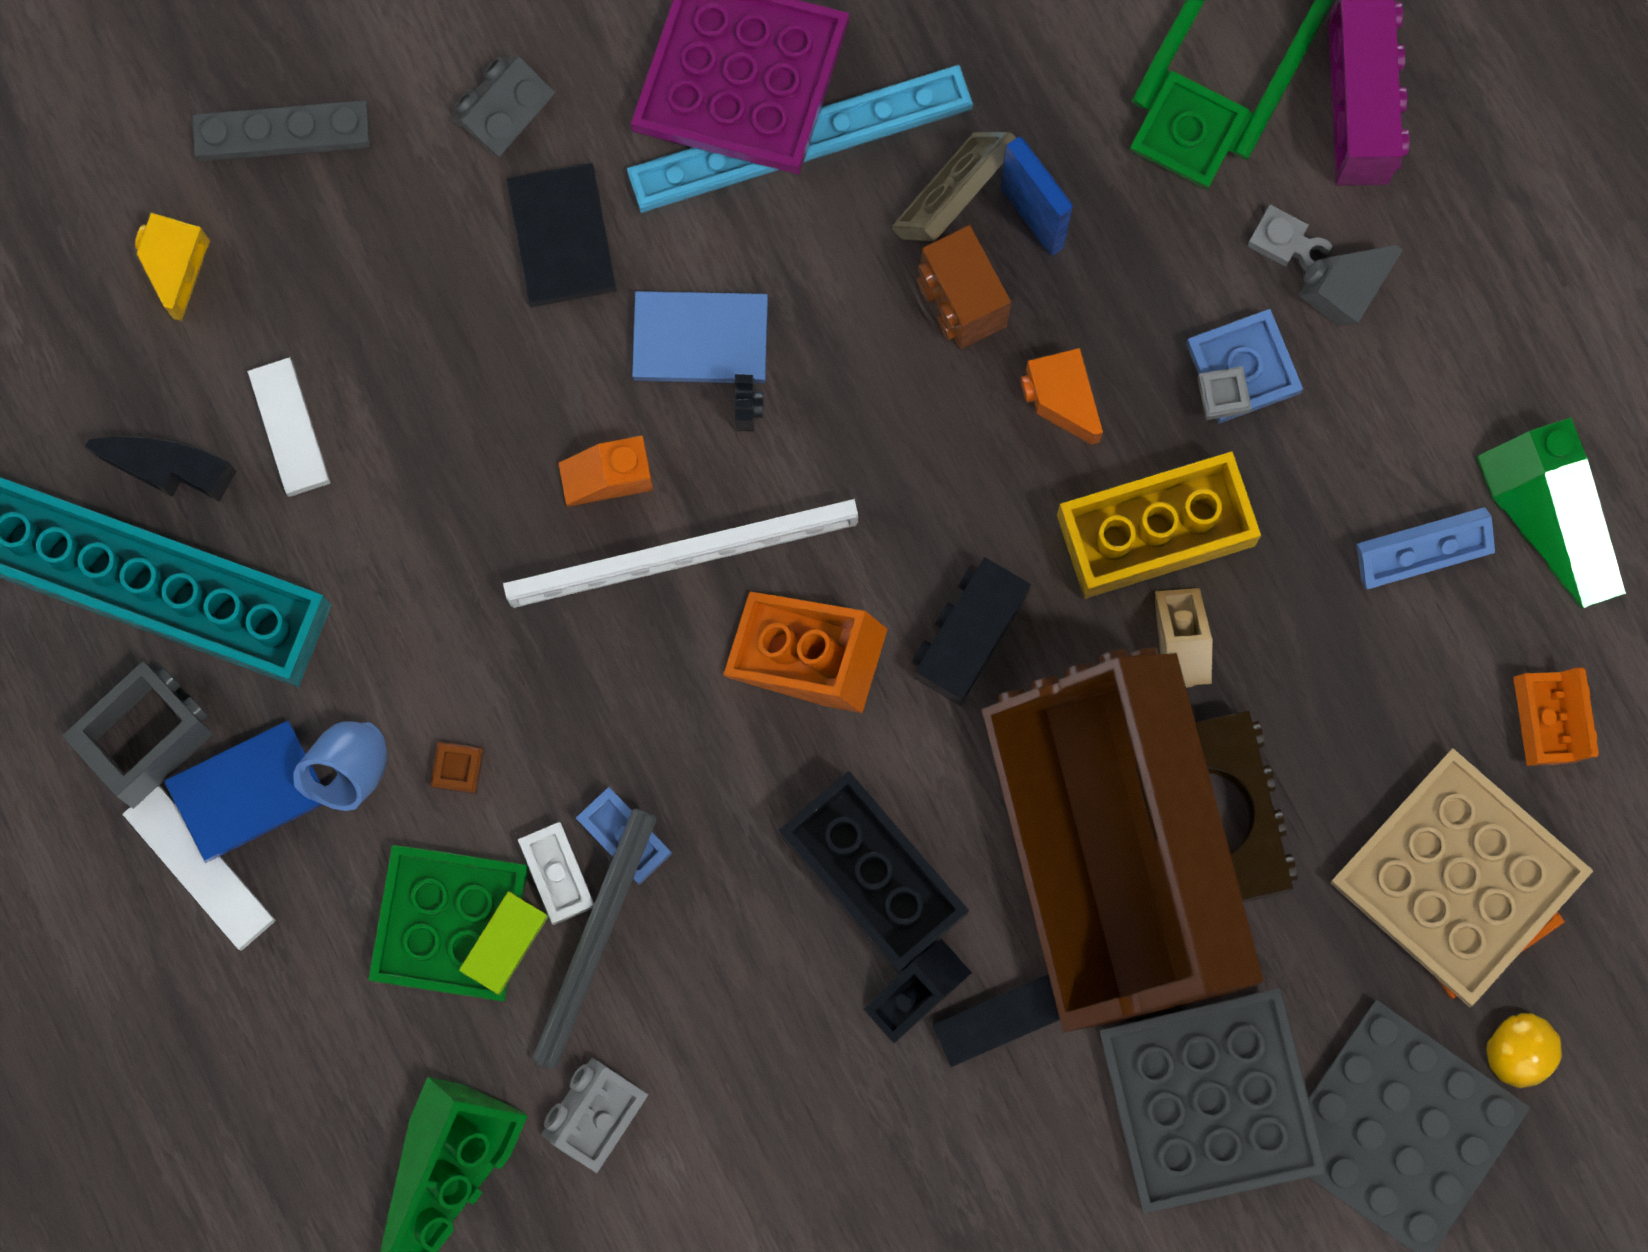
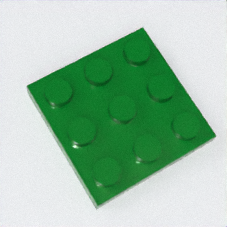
[368,845,529,1002]

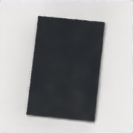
[507,163,617,307]

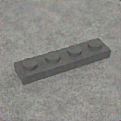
[193,100,371,162]

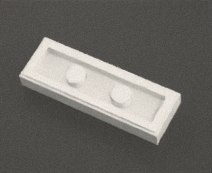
[248,357,331,497]

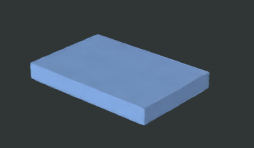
[632,291,768,383]

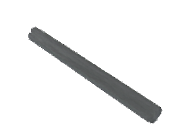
[533,809,656,1069]

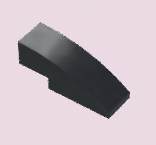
[85,437,237,502]

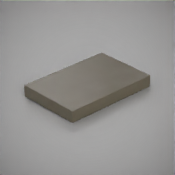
[891,132,1016,242]

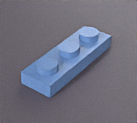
[1356,507,1495,589]

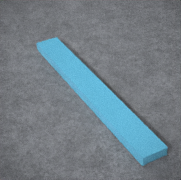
[627,65,973,213]

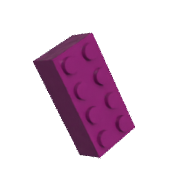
[1328,0,1410,186]

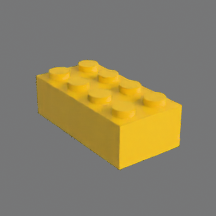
[1057,451,1261,599]

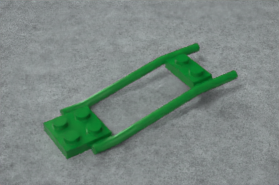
[1130,0,1334,190]

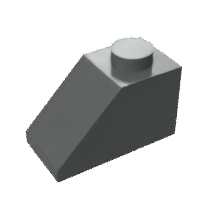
[1298,245,1403,326]

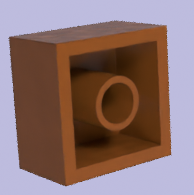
[917,225,1011,350]

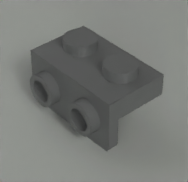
[450,56,555,157]

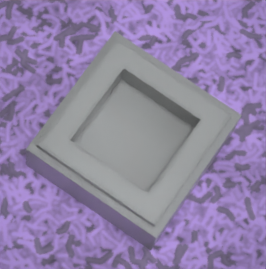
[1197,366,1252,420]

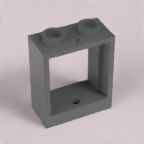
[62,661,214,809]

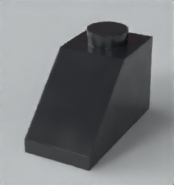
[864,938,972,1043]

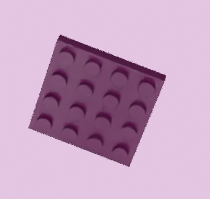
[631,0,850,175]

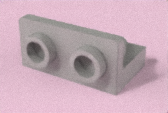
[541,1058,648,1173]

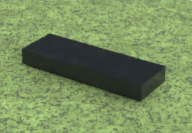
[933,974,1060,1067]

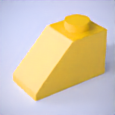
[135,213,210,321]

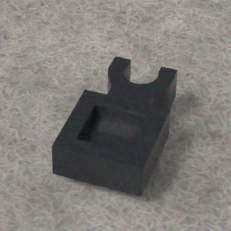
[734,374,764,432]

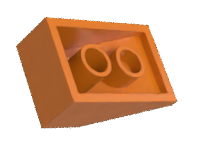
[723,591,888,713]

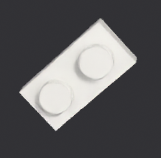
[518,822,594,925]

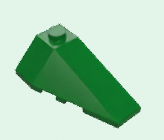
[1476,417,1626,609]
[380,1077,528,1252]

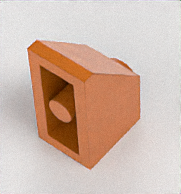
[1020,348,1103,445]
[558,435,654,507]

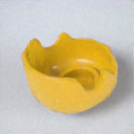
[1486,1013,1562,1088]

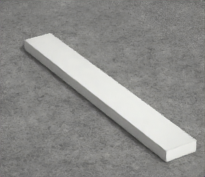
[503,499,858,608]

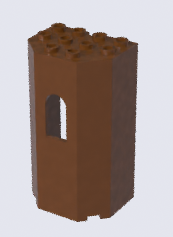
[982,647,1264,1033]

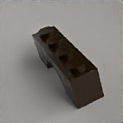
[1196,711,1297,903]

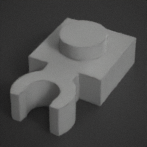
[1247,205,1332,272]

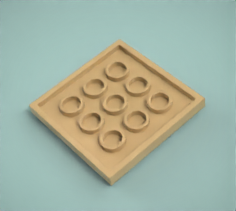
[1330,748,1593,1008]

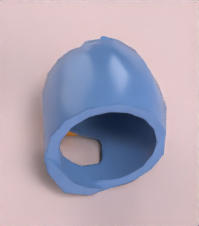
[293,721,388,811]

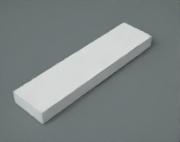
[123,785,276,951]

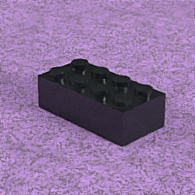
[779,771,970,975]

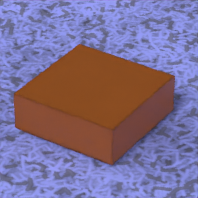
[430,742,484,795]

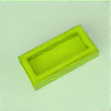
[459,891,549,995]

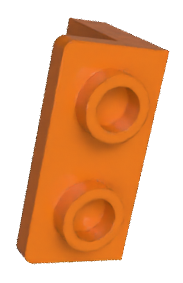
[1513,667,1599,766]

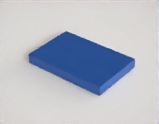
[1000,136,1073,257]
[164,721,323,864]

